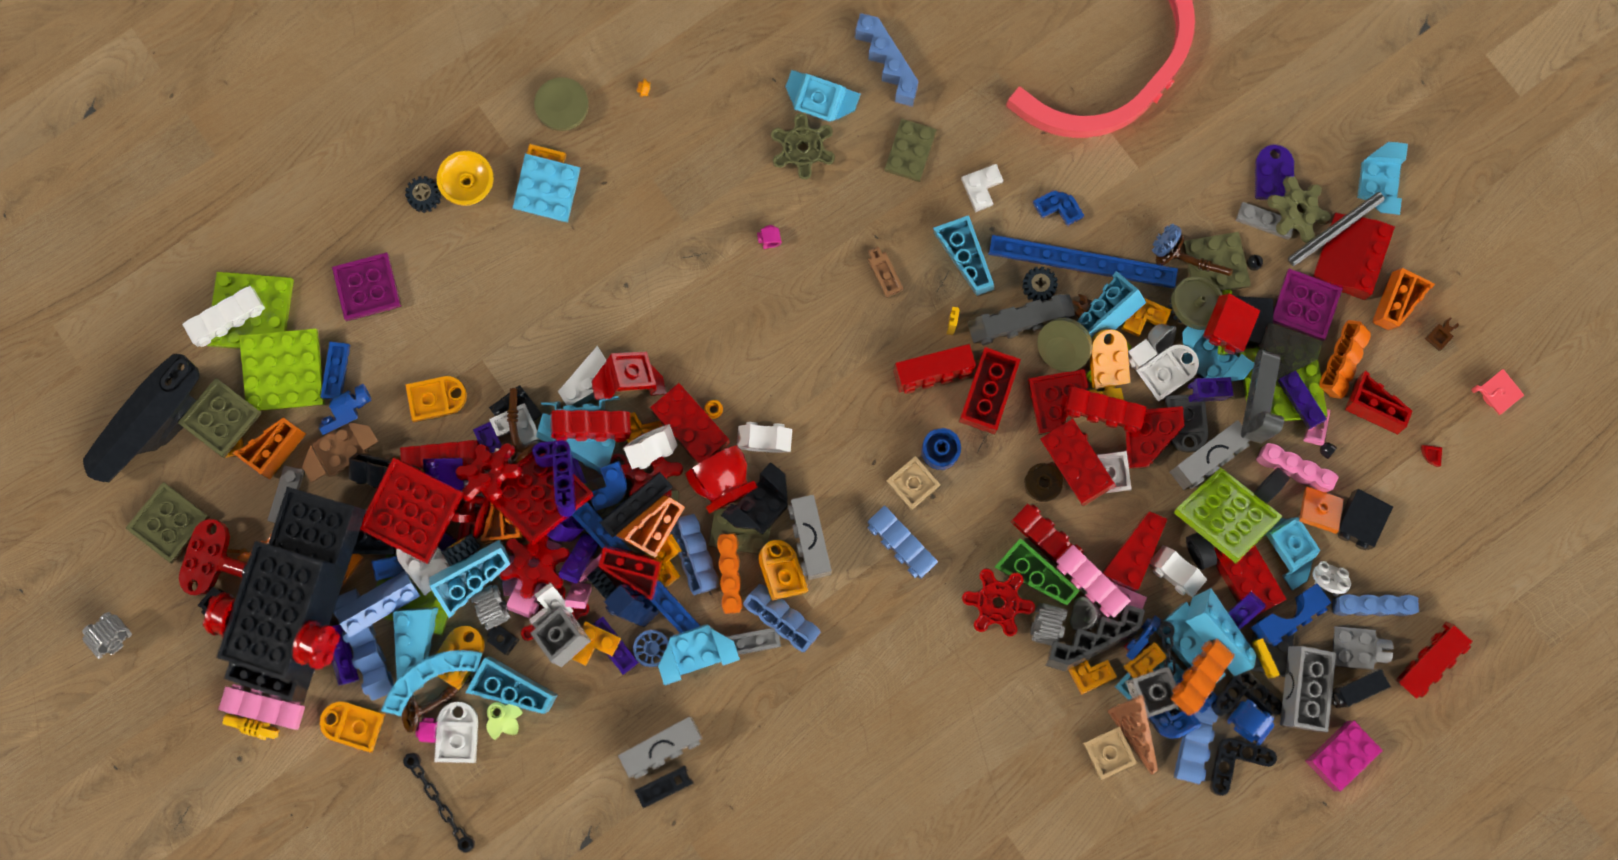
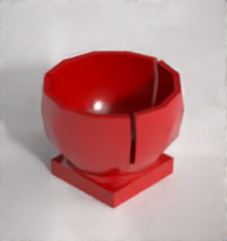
[685,445,757,514]

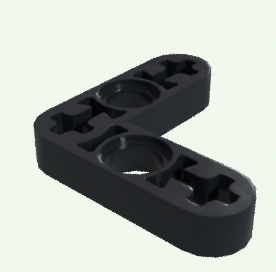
[1212,671,1282,717]
[1210,739,1277,796]

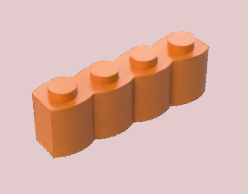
[1319,320,1371,399]
[717,533,743,614]
[1171,639,1234,716]

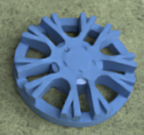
[1152,224,1181,257]
[633,630,668,667]

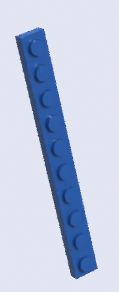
[988,235,1178,288]
[572,502,700,633]

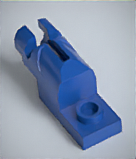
[319,384,372,435]

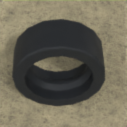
[1254,468,1290,504]
[1186,532,1217,570]

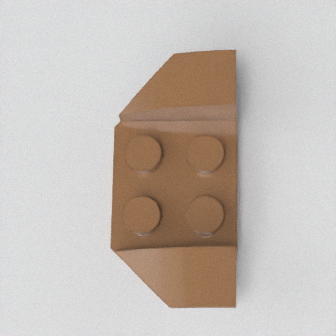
[302,422,379,483]

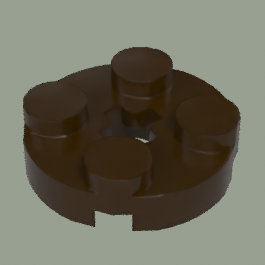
[1024,463,1064,502]

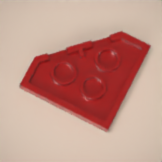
[1028,369,1088,435]
[1126,406,1185,469]

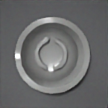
[1147,324,1176,355]
[1070,597,1101,631]

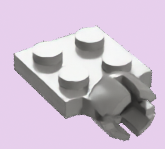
[1333,626,1393,670]

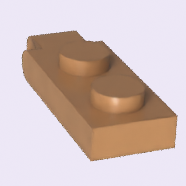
[868,247,903,298]

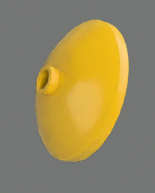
[437,151,494,206]

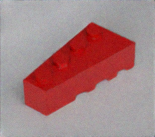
[1102,511,1167,592]
[1395,621,1473,699]

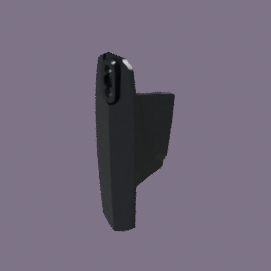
[83,354,200,482]

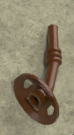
[1156,233,1233,276]
[507,388,540,464]
[402,675,472,733]

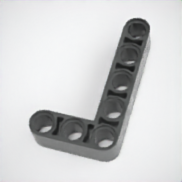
[1241,349,1284,443]

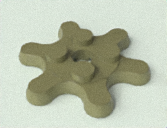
[771,113,835,180]
[1267,176,1331,243]

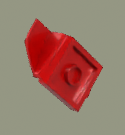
[592,351,667,400]

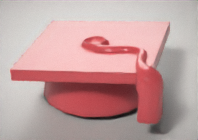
[1471,369,1524,415]

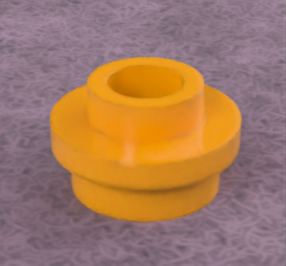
[637,78,651,97]
[704,400,723,419]

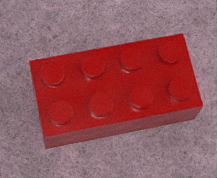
[893,344,976,394]
[959,347,1021,435]
[650,383,730,464]
[1040,419,1116,506]
[1214,545,1287,617]

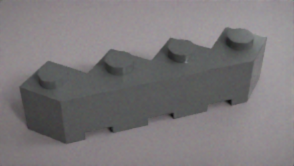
[967,294,1076,345]
[1045,605,1145,672]

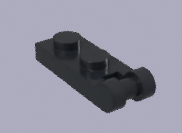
[635,765,694,808]

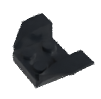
[721,462,788,534]

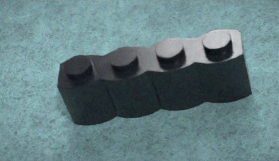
[349,453,425,489]

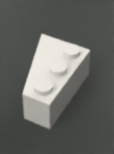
[558,346,606,408]

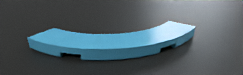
[381,650,482,716]

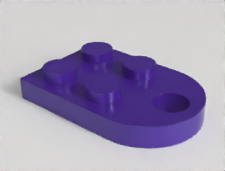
[1255,145,1294,200]

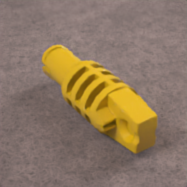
[222,713,280,740]

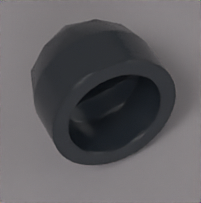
[1247,255,1263,271]
[1320,442,1337,459]

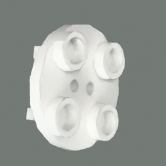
[1312,561,1351,596]

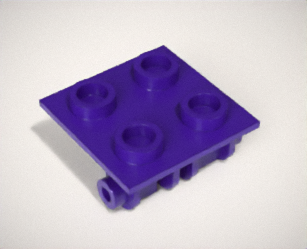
[423,458,464,491]

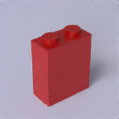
[1203,293,1260,355]

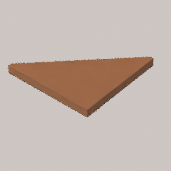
[1107,694,1158,774]

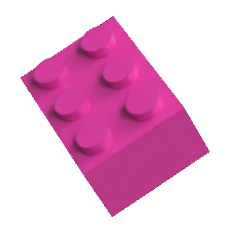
[1305,720,1383,792]

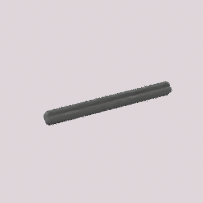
[1288,192,1385,266]

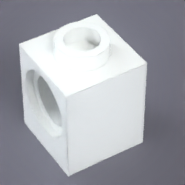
[1128,339,1157,371]

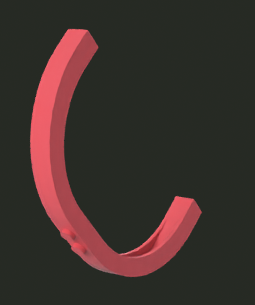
[1006,0,1195,138]

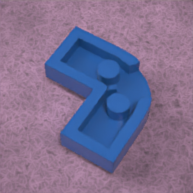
[1033,190,1084,226]
[591,461,627,511]
[1126,615,1161,660]
[1148,711,1201,738]

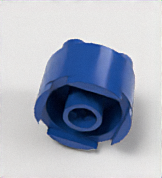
[921,428,961,470]
[1227,699,1275,746]

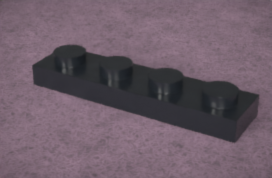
[600,471,672,538]

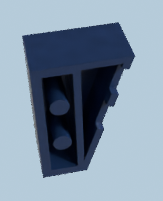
[604,584,660,627]

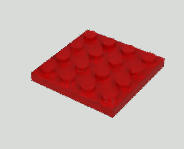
[482,451,594,545]
[360,458,464,564]

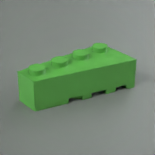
[994,538,1080,605]

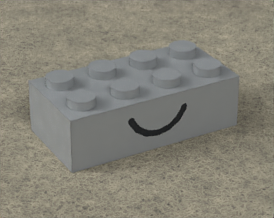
[1170,420,1250,490]
[788,495,832,580]
[1280,646,1336,732]
[618,717,703,779]

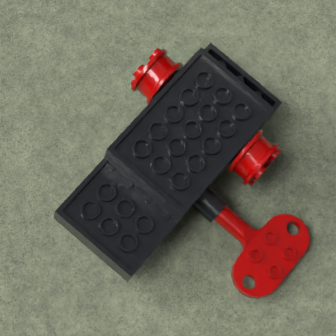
[179,487,366,702]

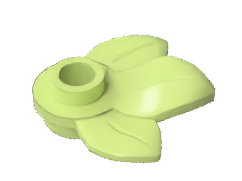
[486,702,523,740]

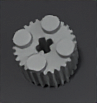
[470,584,511,630]
[1030,603,1067,646]
[82,612,132,659]

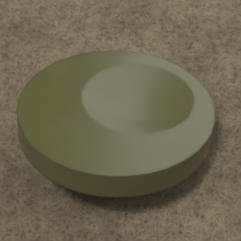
[534,78,589,131]
[1171,277,1223,330]
[1037,318,1093,372]

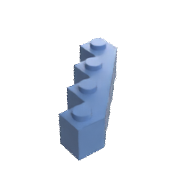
[855,13,918,107]
[334,589,394,701]

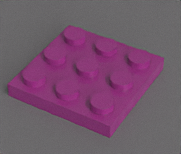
[332,252,402,322]
[1273,269,1343,341]

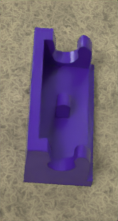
[1188,377,1234,402]

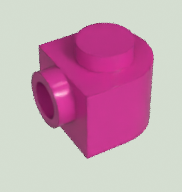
[757,225,782,249]
[416,718,437,743]

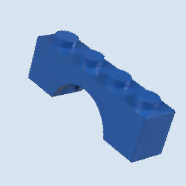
[1251,584,1331,647]

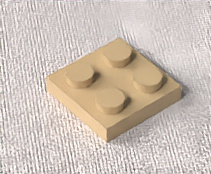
[886,456,941,510]
[1083,727,1137,780]

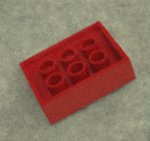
[1313,213,1395,300]

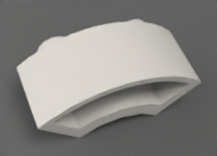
[737,422,792,453]
[624,424,678,469]
[1149,545,1207,597]

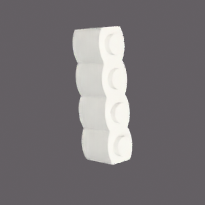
[182,286,265,347]

